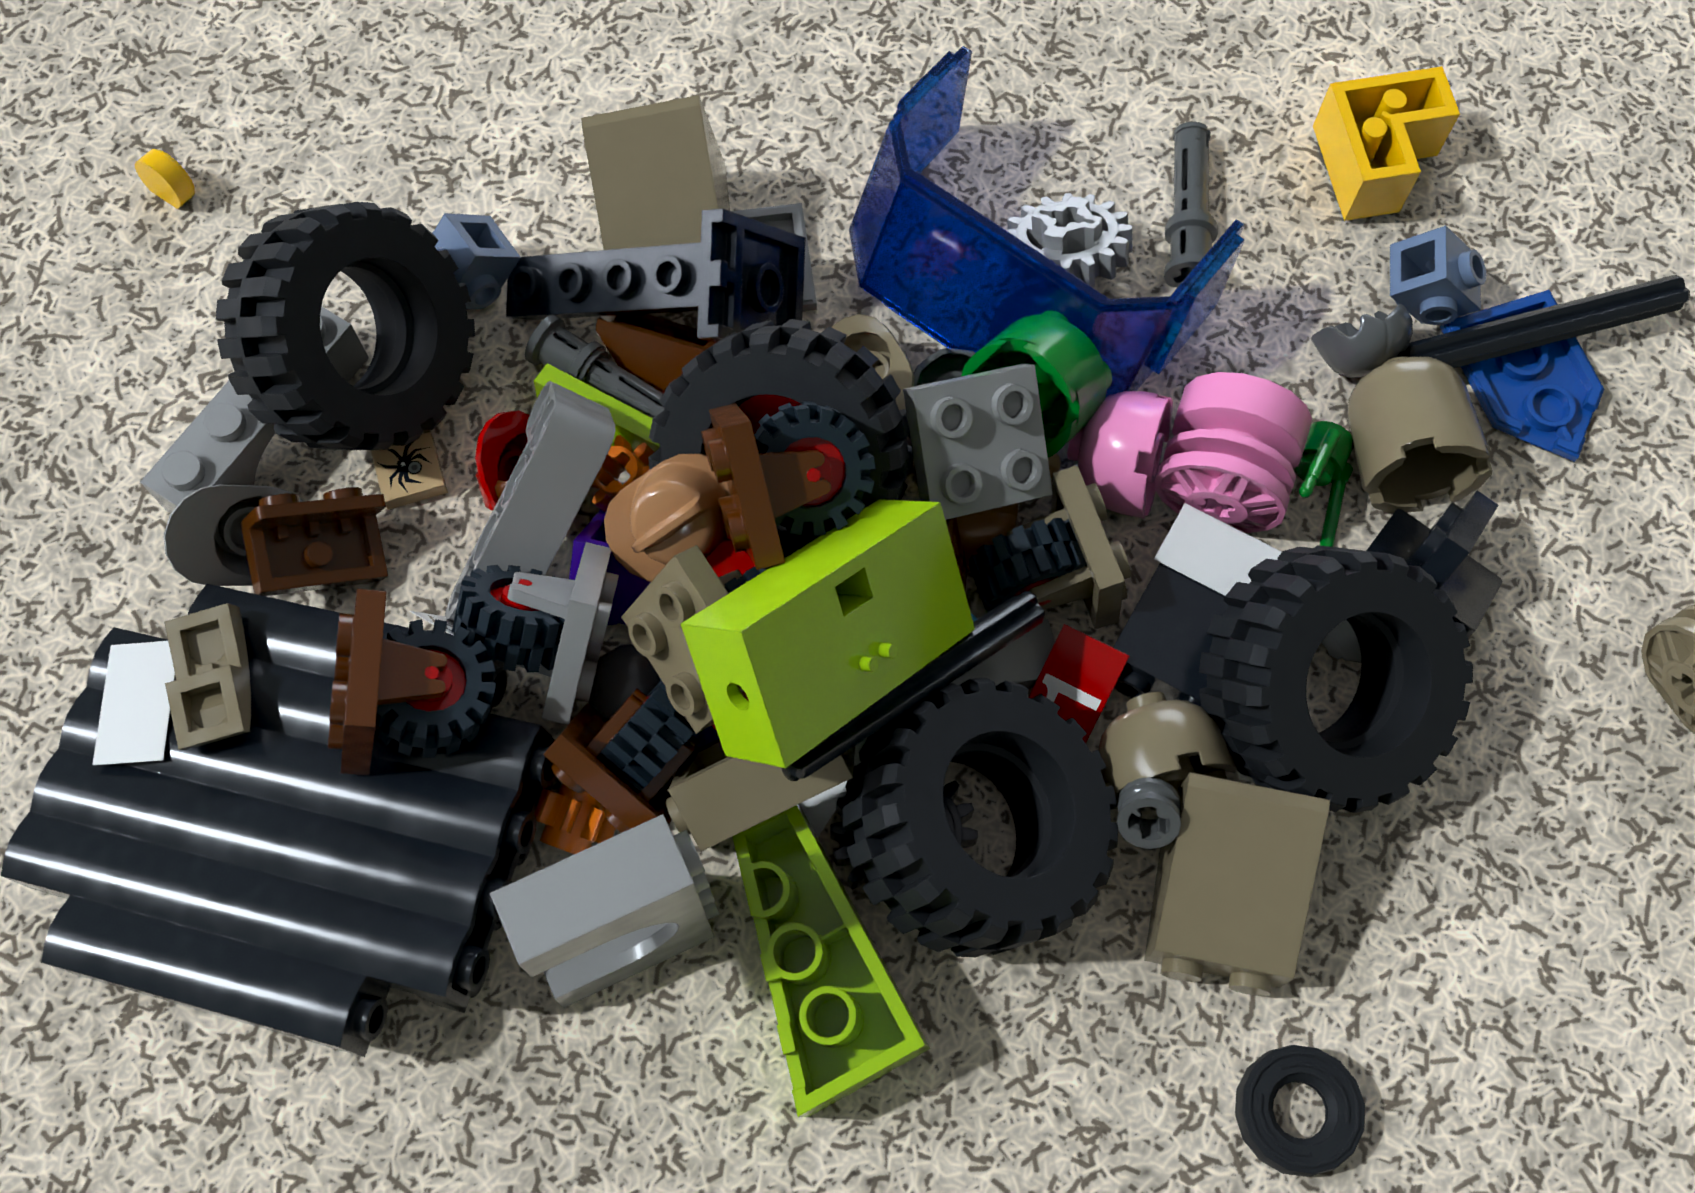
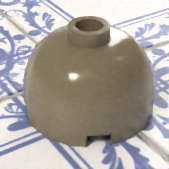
[1098,692,1237,809]

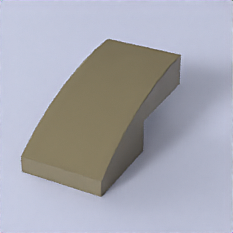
[164,603,251,750]

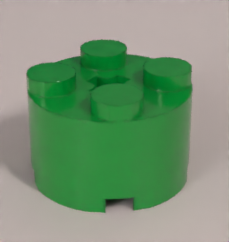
[961,311,1112,458]

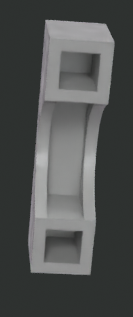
[140,306,369,514]

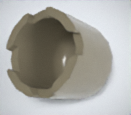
[1348,357,1492,513]

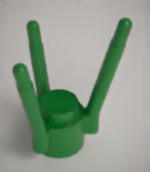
[1295,421,1354,547]

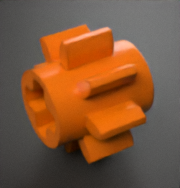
[591,435,654,512]
[534,783,616,854]

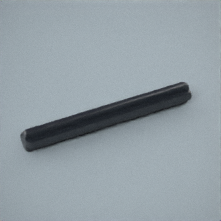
[1401,275,1690,368]
[781,591,1045,781]

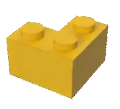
[1313,66,1460,221]

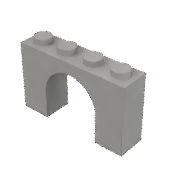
[490,814,720,1008]

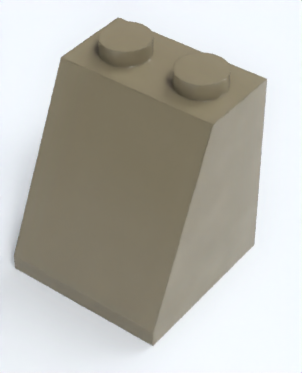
[581,95,730,250]
[1144,772,1330,996]

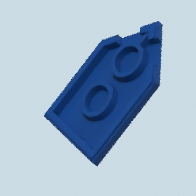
[1440,290,1604,462]

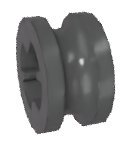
[1117,777,1181,849]

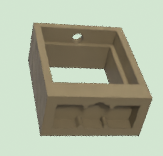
[666,739,856,852]

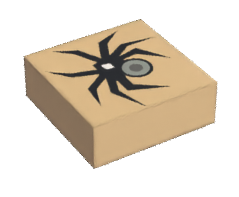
[371,432,448,510]

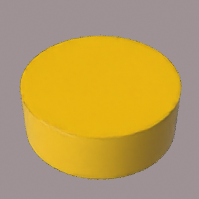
[135,149,195,209]

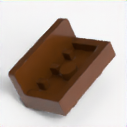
[240,487,388,596]

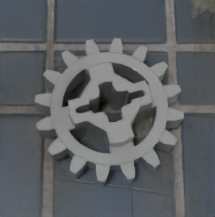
[1003,193,1132,292]

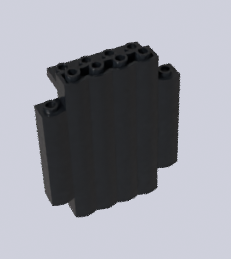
[1,584,555,1057]

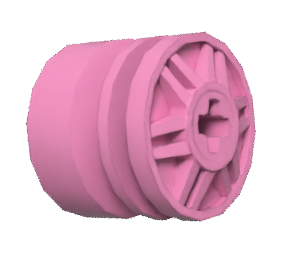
[1154,372,1312,533]

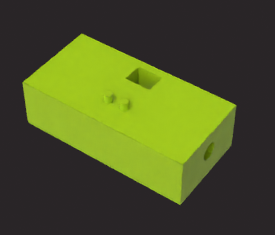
[681,499,975,768]

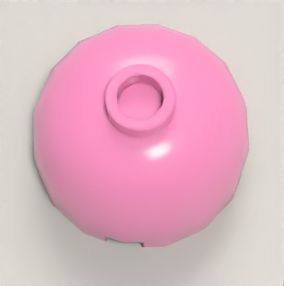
[1067,391,1173,519]

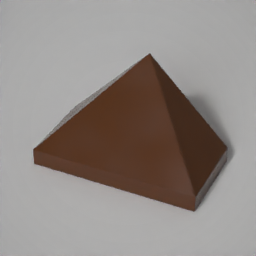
[595,314,716,392]

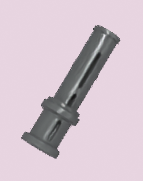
[1164,121,1218,289]
[525,314,665,418]

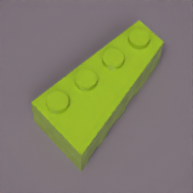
[732,804,930,1117]

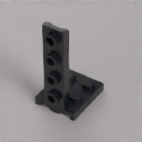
[506,209,806,343]

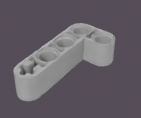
[445,381,615,622]

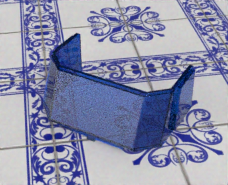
[849,46,1245,398]

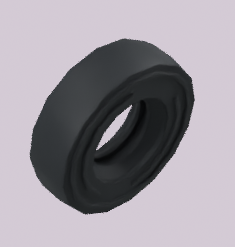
[1235,1045,1365,1177]

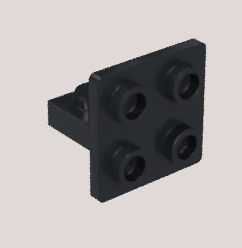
[1366,490,1503,638]

